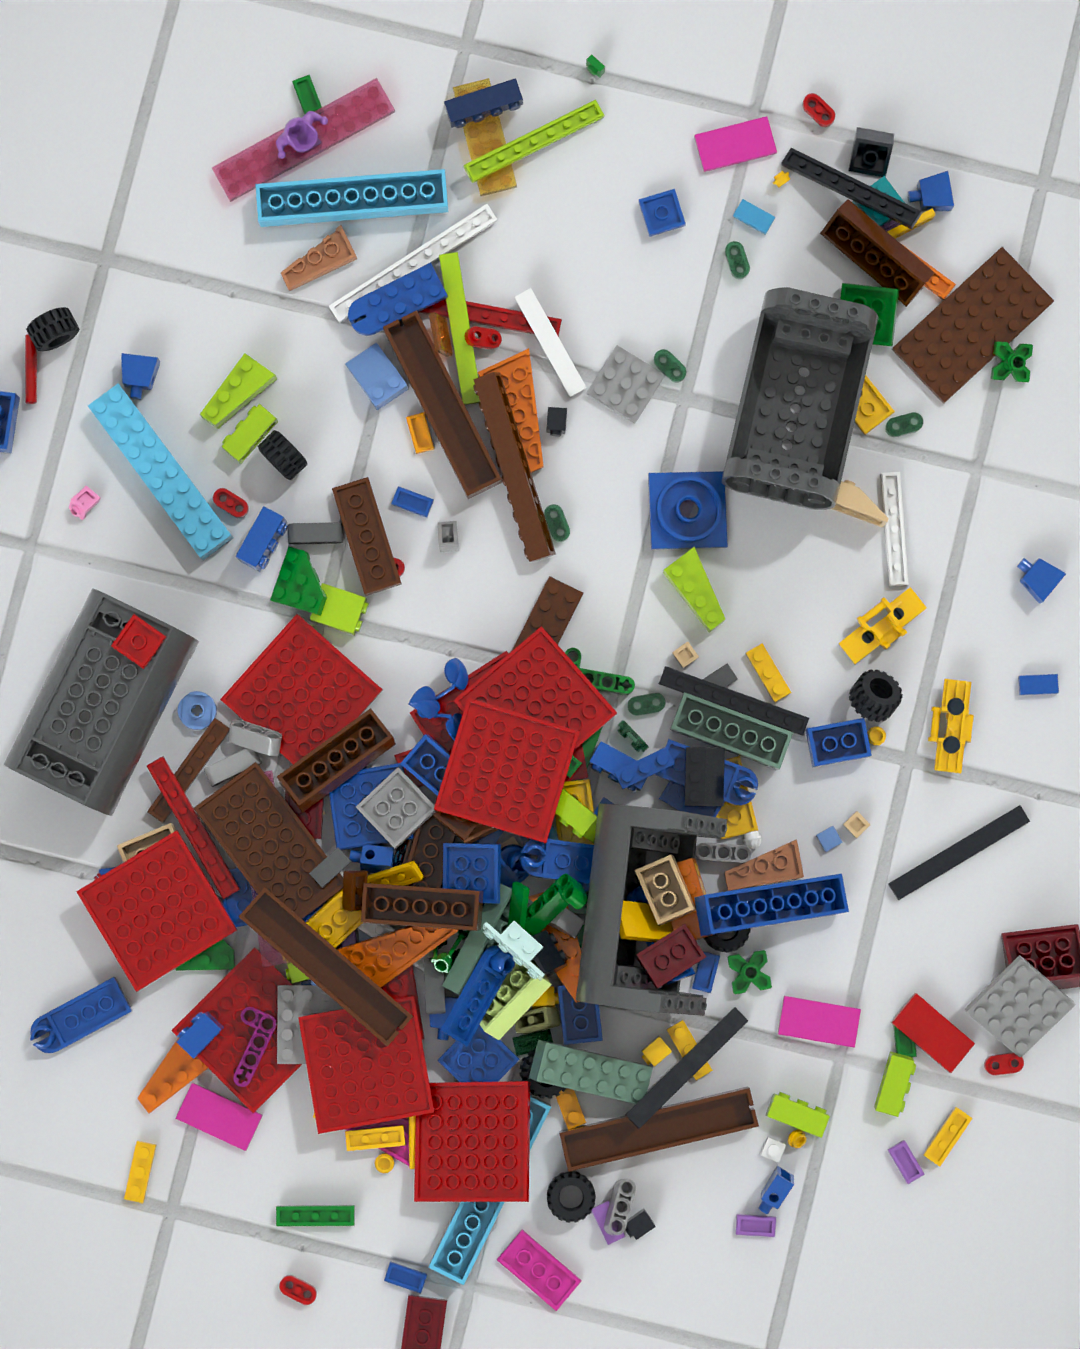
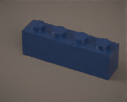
[444,78,523,128]

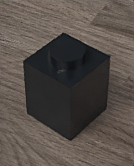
[546,407,567,437]
[625,1208,656,1240]

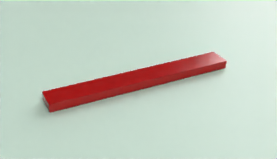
[418,299,562,337]
[147,756,241,899]

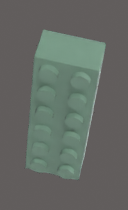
[670,692,793,770]
[442,883,533,996]
[529,1039,653,1104]

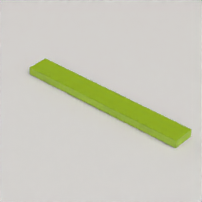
[463,99,605,183]
[439,252,480,405]

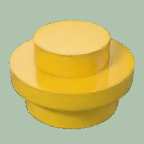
[772,170,790,188]
[867,726,886,746]
[788,1129,807,1148]
[375,1153,394,1173]

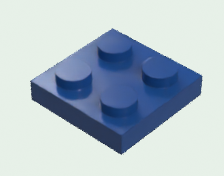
[638,189,686,237]

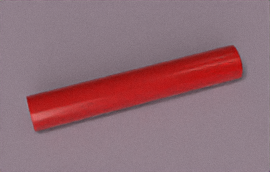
[25,334,37,404]

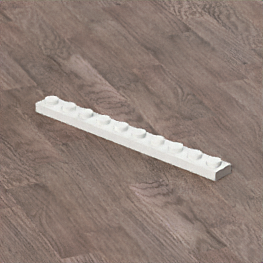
[329,204,497,323]

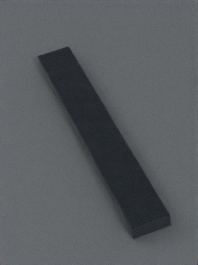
[781,148,922,229]
[658,666,809,736]
[888,805,1030,900]
[625,1007,748,1129]

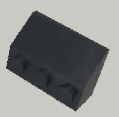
[685,747,725,806]

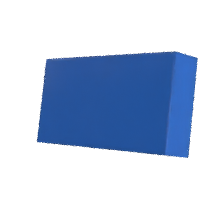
[391,486,434,518]
[1018,674,1059,695]
[692,951,720,993]
[384,1262,427,1294]

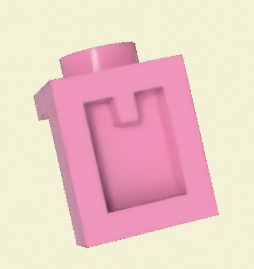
[69,486,100,520]

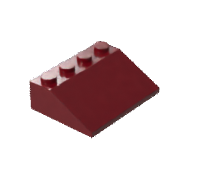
[1001,924,1080,989]

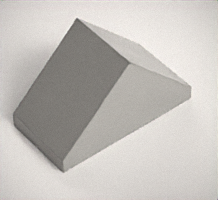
[438,521,459,552]
[548,908,584,938]

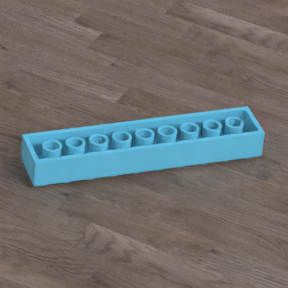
[255,169,449,227]
[88,383,233,560]
[429,1095,551,1285]

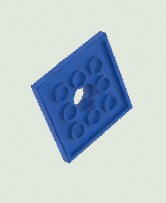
[648,471,728,550]
[329,763,414,851]

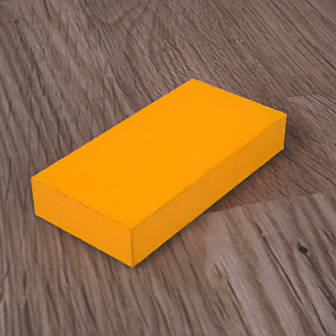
[406,412,434,454]

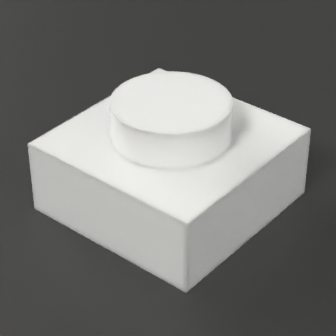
[760,1137,786,1163]

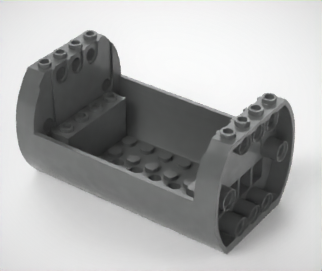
[722,287,879,510]
[4,588,199,816]
[576,804,727,1016]

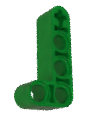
[565,648,635,695]
[525,873,587,936]

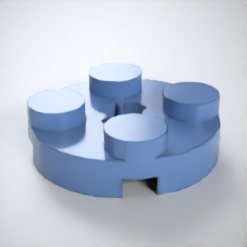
[178,691,217,730]

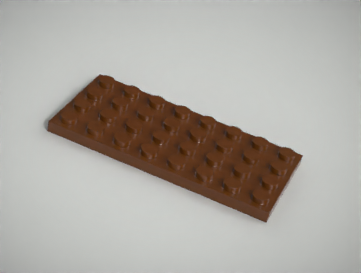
[892,247,1054,404]
[194,762,343,920]

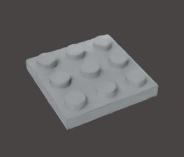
[587,345,665,424]
[356,767,436,849]

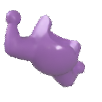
[276,111,328,159]

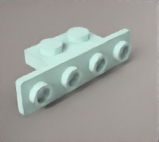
[483,921,545,981]

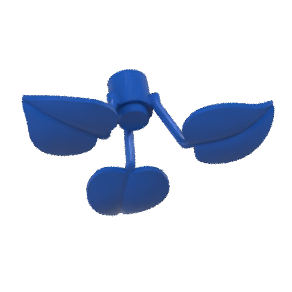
[408,658,468,741]

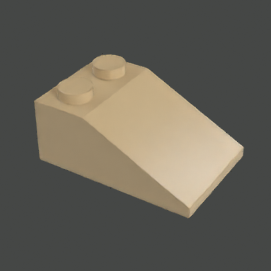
[832,480,889,528]

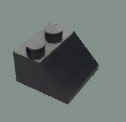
[848,127,894,177]
[532,930,568,977]

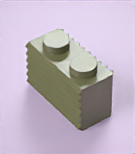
[515,1007,561,1034]

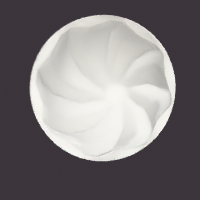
[743,831,762,850]

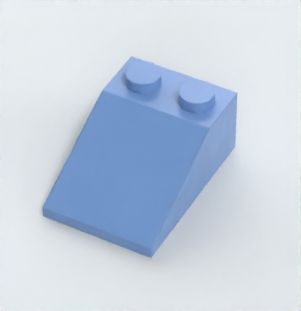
[345,343,409,410]

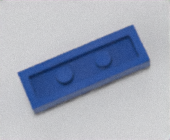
[614,746,675,790]

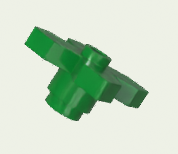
[991,341,1033,382]
[727,950,772,994]

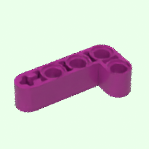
[233,1007,277,1087]

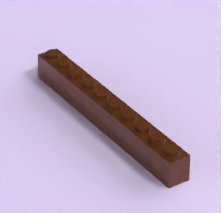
[473,372,556,562]

